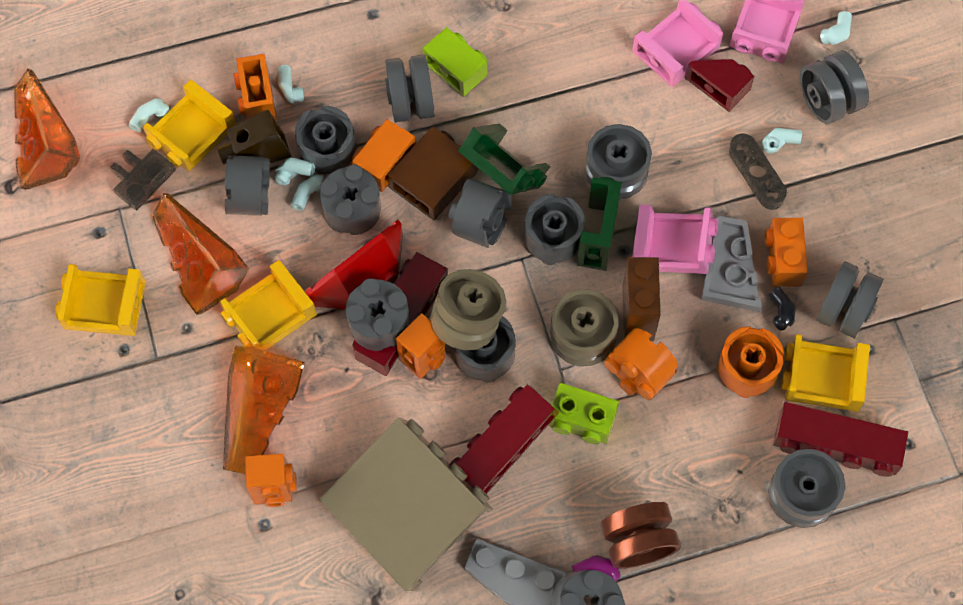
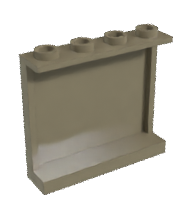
[319,417,493,591]

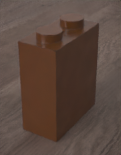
[388,126,478,221]
[622,257,661,341]

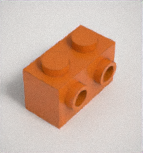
[233,53,277,120]
[352,119,416,192]
[764,217,808,287]
[396,313,446,379]
[245,453,297,507]

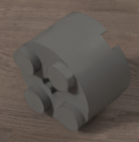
[295,106,356,175]
[225,155,270,216]
[320,165,381,235]
[449,178,512,248]
[524,194,585,265]
[346,279,410,351]
[454,316,516,383]
[553,570,625,605]

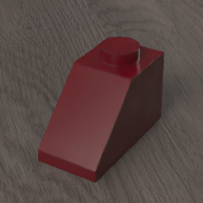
[685,59,755,112]

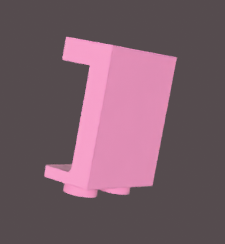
[632,0,723,87]
[729,0,805,63]
[632,204,718,274]

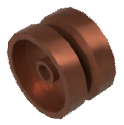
[601,502,681,569]

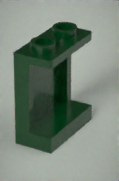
[458,123,550,195]
[577,177,622,271]

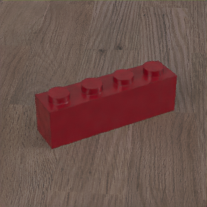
[352,252,448,376]
[450,384,560,494]
[773,402,909,477]

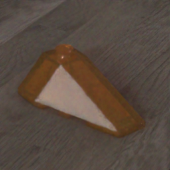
[14,68,80,190]
[152,193,249,315]
[223,346,305,475]

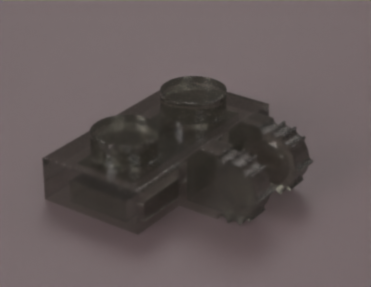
[110,149,176,211]

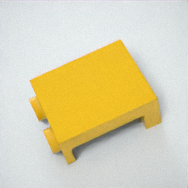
[143,79,236,172]
[220,260,317,356]
[55,264,146,336]
[781,334,870,412]

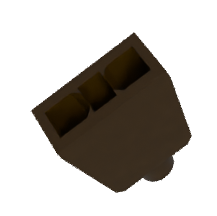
[217,109,292,164]

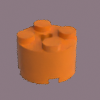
[717,326,784,398]
[604,328,678,400]

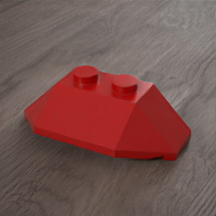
[304,220,403,309]

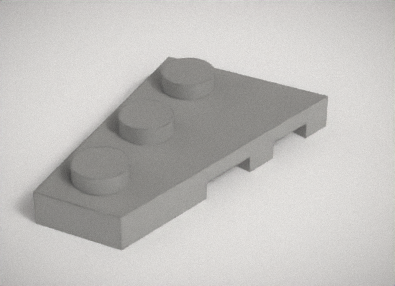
[701,215,762,312]
[465,539,566,605]

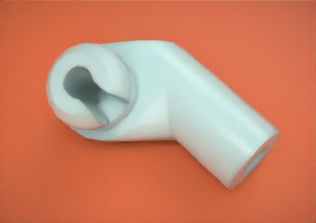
[820,11,852,45]
[277,65,304,104]
[128,98,169,133]
[762,128,802,154]
[275,158,315,185]
[290,175,325,211]

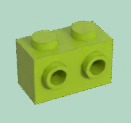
[422,27,488,97]
[548,383,619,444]

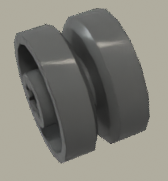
[800,50,869,125]
[385,54,435,123]
[585,124,652,200]
[815,261,884,339]
[768,449,846,528]

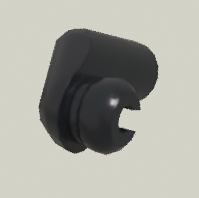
[768,286,796,331]

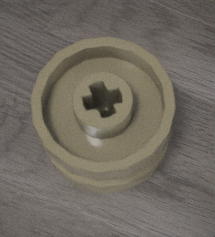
[430,269,507,350]
[550,289,619,367]

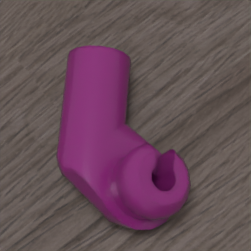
[572,555,621,581]

